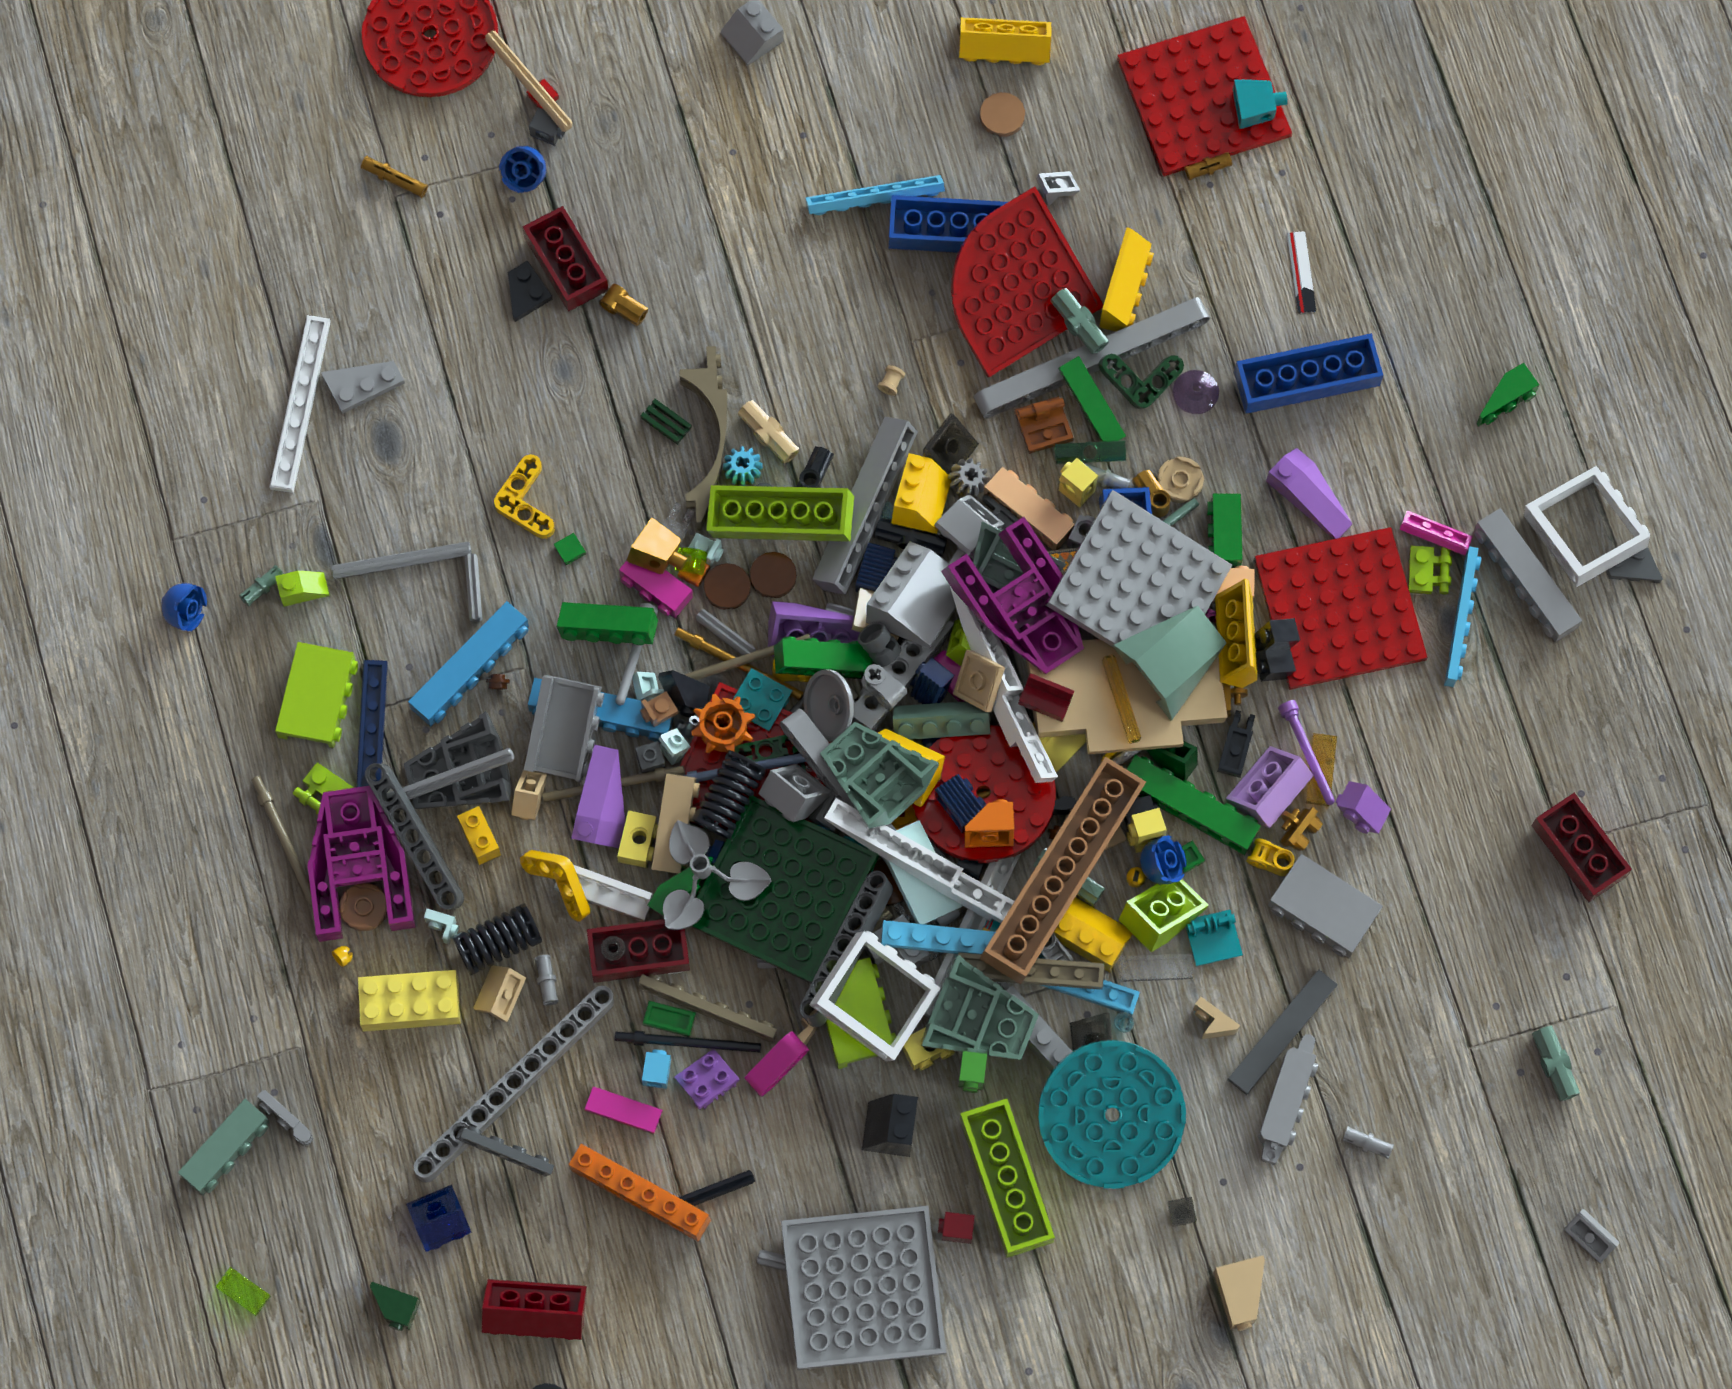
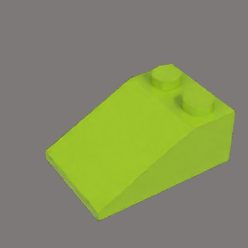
[1118,879,1209,952]

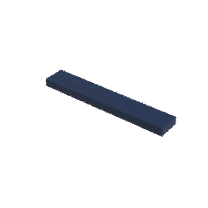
[356,660,388,787]

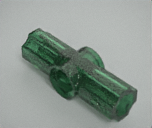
[1055,441,1126,464]

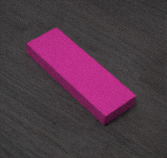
[1399,511,1472,555]
[585,1086,663,1134]

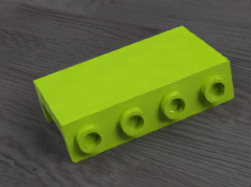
[275,642,358,748]
[825,957,896,1069]

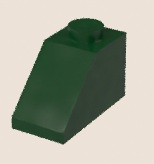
[1147,741,1198,780]
[370,1282,420,1331]

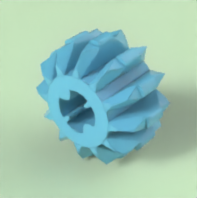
[723,446,763,486]

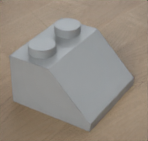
[720,0,784,66]
[758,764,831,822]

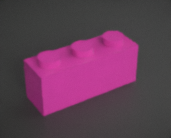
[619,561,693,618]

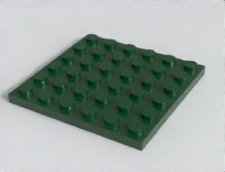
[691,796,879,983]

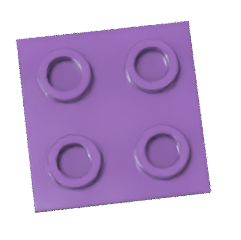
[674,1049,740,1110]

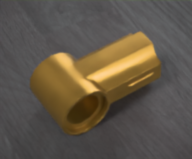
[599,284,648,326]
[1132,470,1170,518]

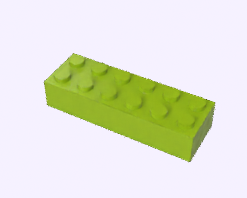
[706,485,854,542]
[960,1098,1055,1258]

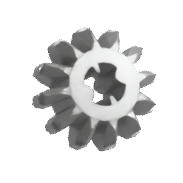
[948,458,989,497]

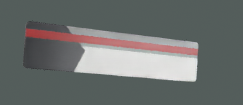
[1287,231,1316,313]

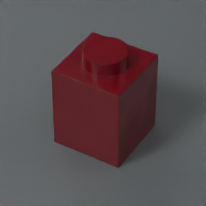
[938,1212,975,1244]

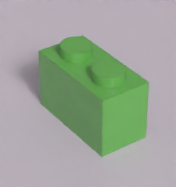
[958,1051,987,1093]

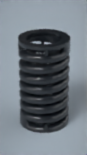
[692,750,767,840]
[452,903,543,976]

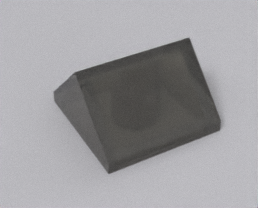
[923,413,979,475]
[1070,1012,1112,1051]

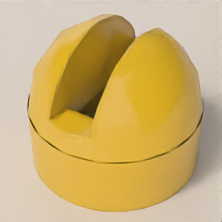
[1126,867,1146,887]
[331,946,353,967]

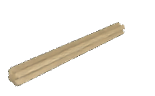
[485,31,573,132]

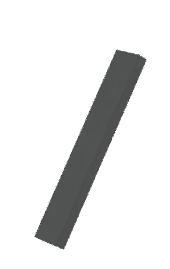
[1228,970,1338,1095]

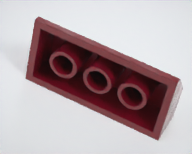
[482,1279,587,1340]

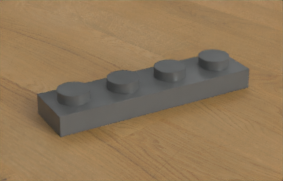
[456,1126,555,1177]

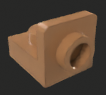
[640,691,679,727]

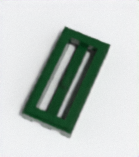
[640,399,692,445]

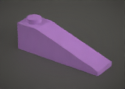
[1266,448,1352,539]
[768,601,860,657]

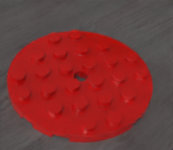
[362,0,499,97]
[912,725,1056,863]

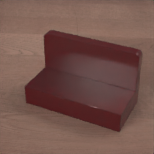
[1018,673,1074,722]

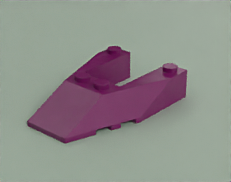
[941,517,1084,674]
[307,786,415,942]

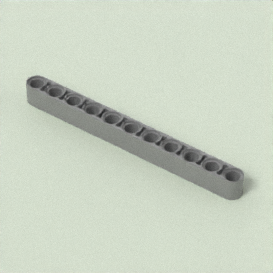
[973,297,1210,418]
[780,708,960,927]
[414,985,614,1183]

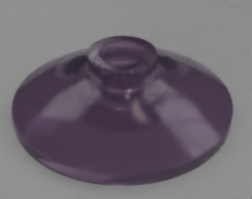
[1173,370,1219,414]

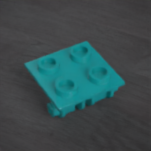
[733,668,793,731]
[1186,909,1243,966]

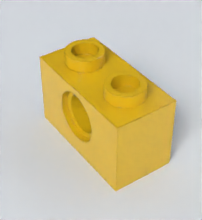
[457,806,501,865]

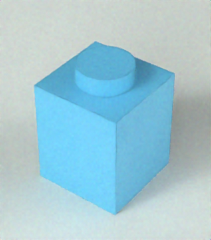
[642,1050,671,1089]

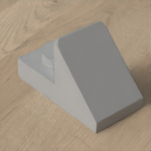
[1036,171,1080,206]

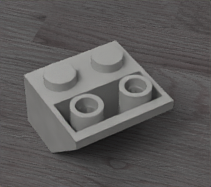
[934,494,1004,555]

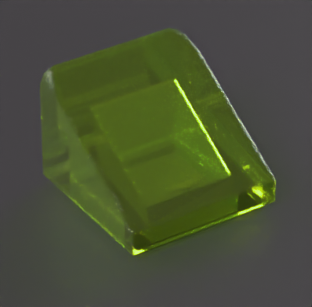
[675,547,707,575]

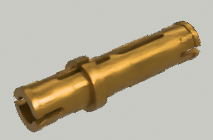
[360,155,428,198]

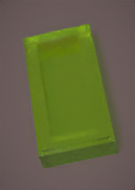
[215,1267,271,1316]

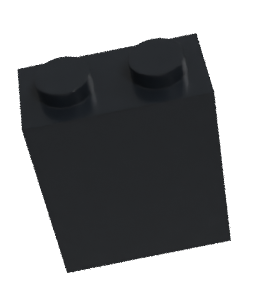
[862,1094,918,1157]

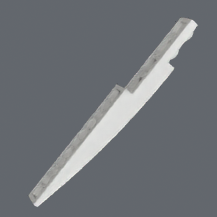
[950,586,1058,783]
[824,798,1015,923]

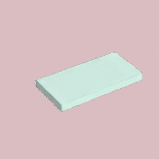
[885,820,962,924]

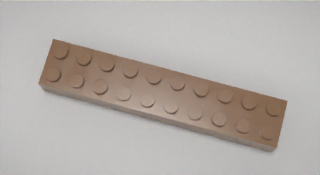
[979,756,1146,985]

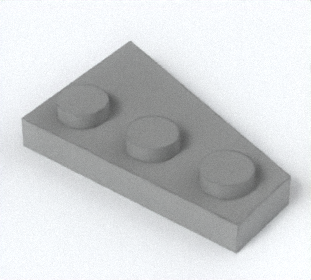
[321,361,405,414]

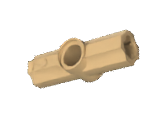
[738,400,799,464]

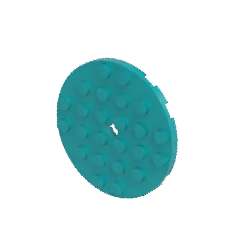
[1038,1040,1186,1189]

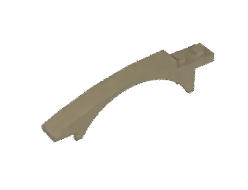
[679,346,728,530]

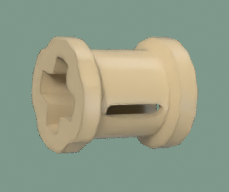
[877,365,905,396]

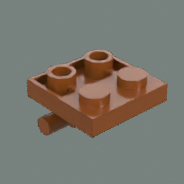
[1014,396,1074,454]

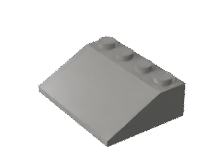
[866,542,956,649]

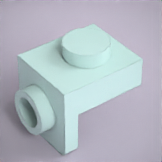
[632,672,664,702]
[659,728,691,765]

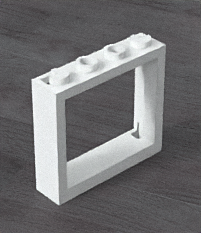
[1524,466,1650,587]
[809,931,940,1062]

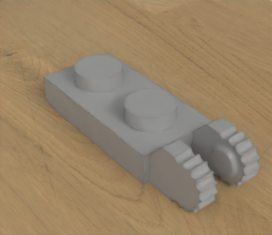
[257,1090,313,1146]

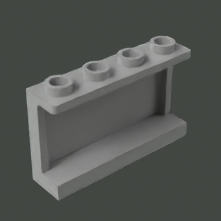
[524,675,604,782]
[1268,854,1383,958]

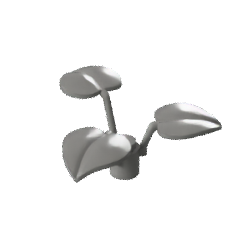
[663,820,771,930]

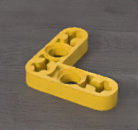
[494,454,555,539]
[520,850,590,922]

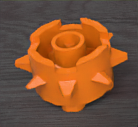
[691,694,755,753]

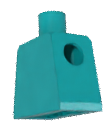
[1232,79,1288,129]

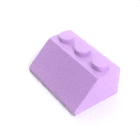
[1226,746,1314,828]

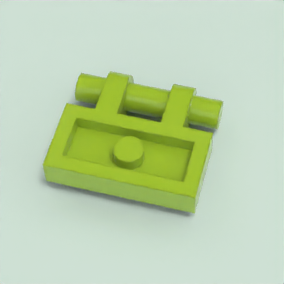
[1408,545,1452,595]
[293,762,354,815]

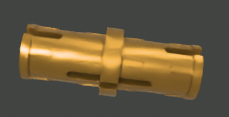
[1184,152,1232,180]

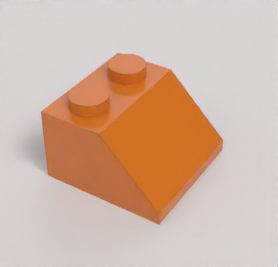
[965,799,1014,847]

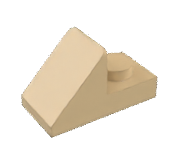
[1193,997,1240,1039]

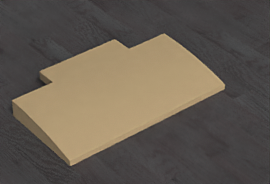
[1026,639,1227,754]

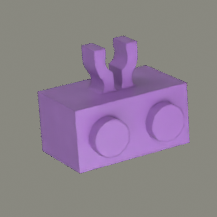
[1335,781,1391,834]

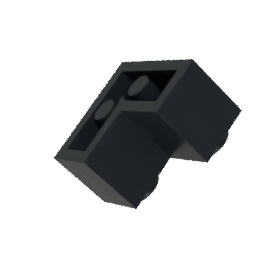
[1255,618,1300,682]

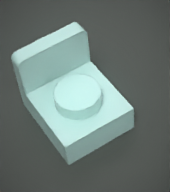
[686,532,724,567]
[424,909,459,944]

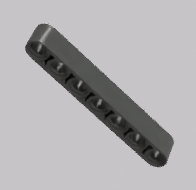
[365,763,464,909]
[799,871,893,1027]

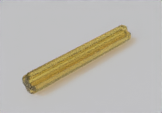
[1102,654,1141,744]

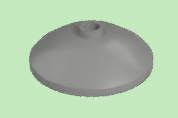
[804,670,854,742]

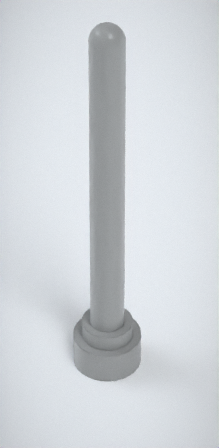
[616,603,658,705]

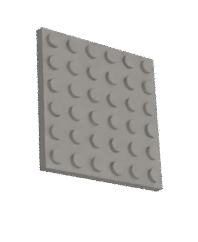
[1046,490,1232,647]
[781,1206,946,1370]

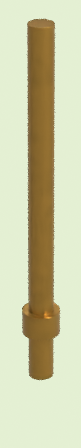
[674,627,804,700]

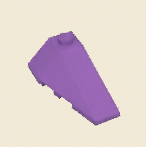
[571,745,626,848]

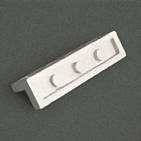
[554,865,653,922]

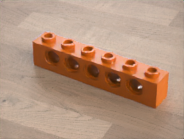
[568,1144,711,1242]

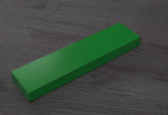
[1058,356,1126,448]

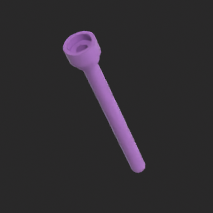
[1278,700,1335,805]

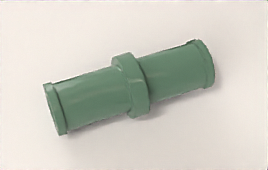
[239,565,284,607]

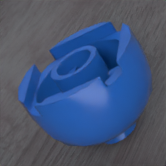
[499,146,547,193]
[161,583,207,631]
[1140,835,1186,885]

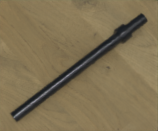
[615,1031,761,1053]

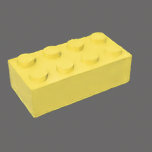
[358,970,461,1032]

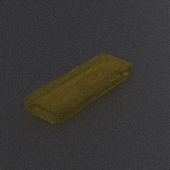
[1306,733,1337,806]

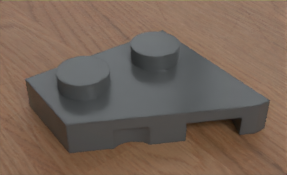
[1601,547,1663,583]

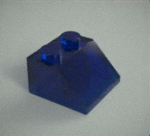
[406,1185,472,1252]

